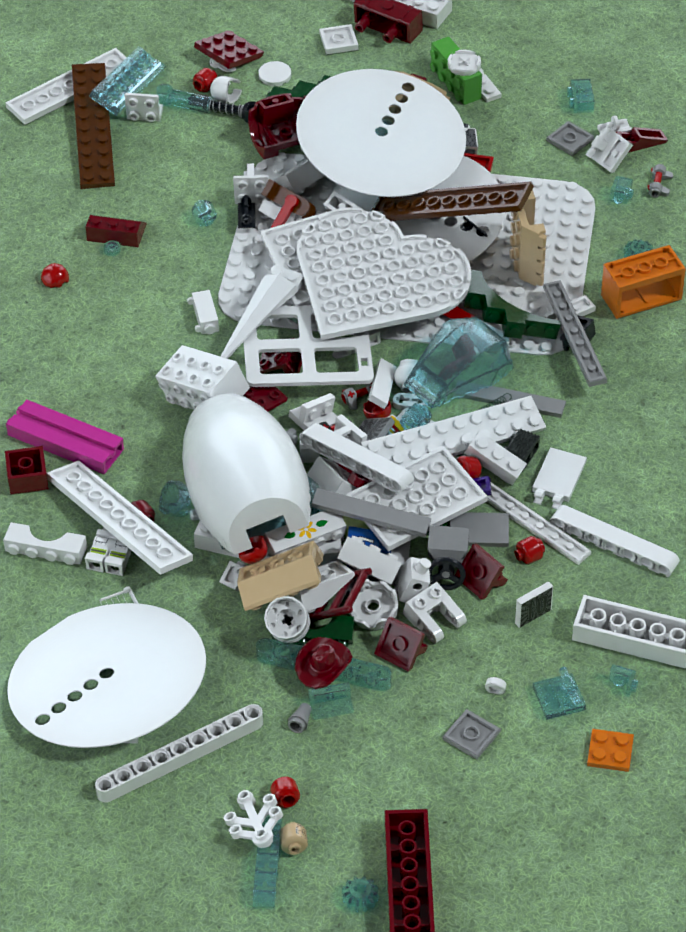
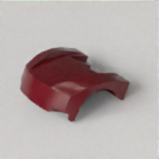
[248,93,306,160]

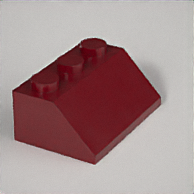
[85,215,147,248]

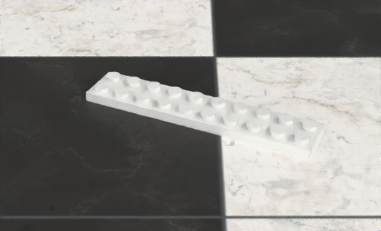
[360,396,546,466]
[47,460,193,575]

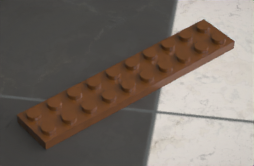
[72,63,115,189]
[370,181,534,221]

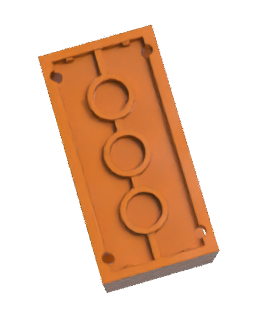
[601,245,686,319]

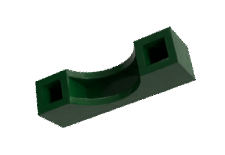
[271,616,355,647]

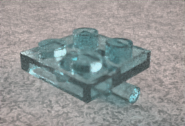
[533,667,586,720]

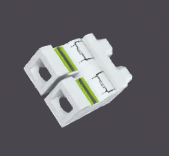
[85,527,131,576]

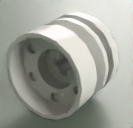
[264,596,310,644]

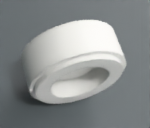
[485,677,507,695]

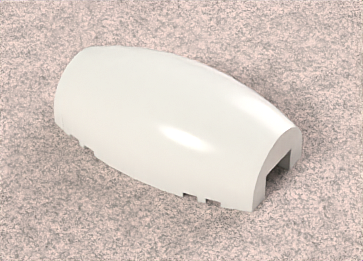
[182,393,311,555]

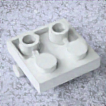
[586,126,633,173]

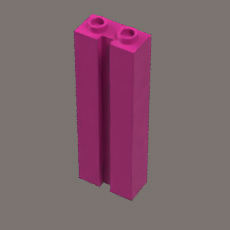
[6,399,124,474]

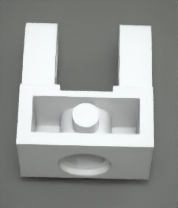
[403,582,467,644]

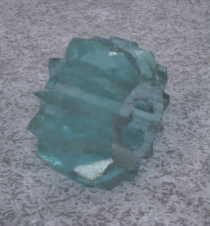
[623,238,653,258]
[400,403,432,430]
[342,875,379,914]

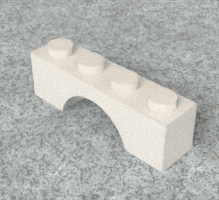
[3,522,87,565]

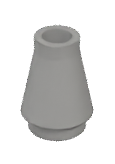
[288,703,312,733]

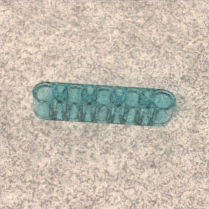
[253,814,283,908]

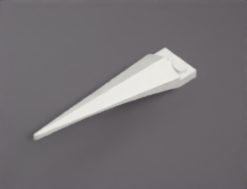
[220,265,304,359]

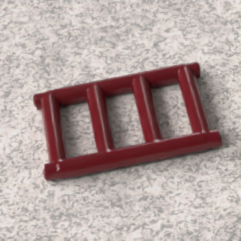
[309,568,372,622]

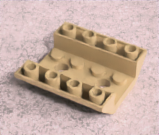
[237,541,324,611]

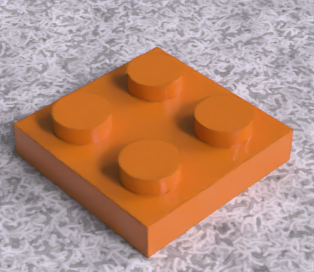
[587,729,634,772]

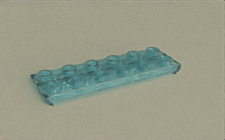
[89,47,166,116]

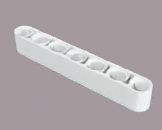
[299,423,414,494]
[550,505,680,577]

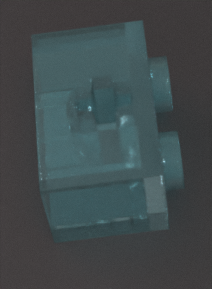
[567,79,595,113]

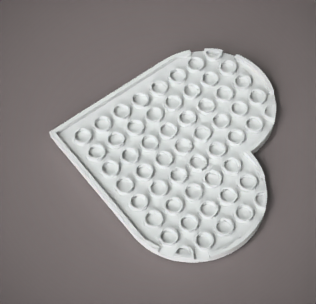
[297,207,471,340]

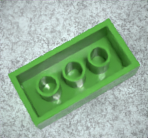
[430,36,482,105]

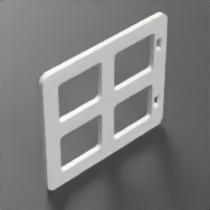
[241,305,374,387]

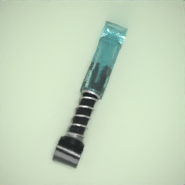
[156,84,255,123]

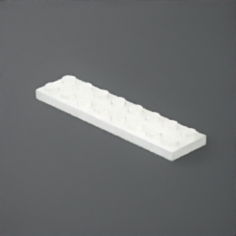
[5,48,135,125]

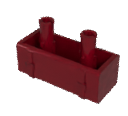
[353,0,423,44]

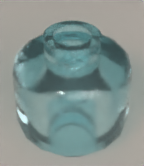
[191,200,217,226]

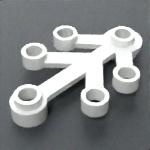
[224,790,283,848]

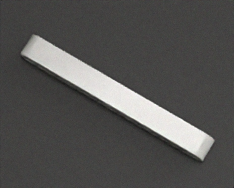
[95,704,263,802]

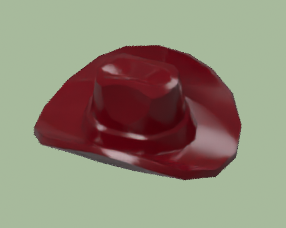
[295,637,353,689]

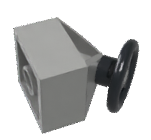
[428,525,469,590]

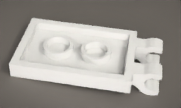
[532,447,587,509]

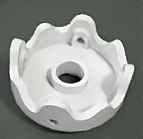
[349,579,398,630]

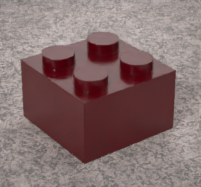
[5,446,49,495]

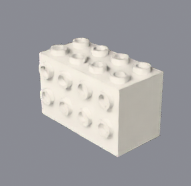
[155,345,250,410]

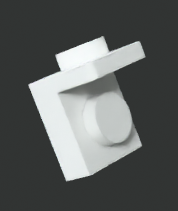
[219,561,248,591]

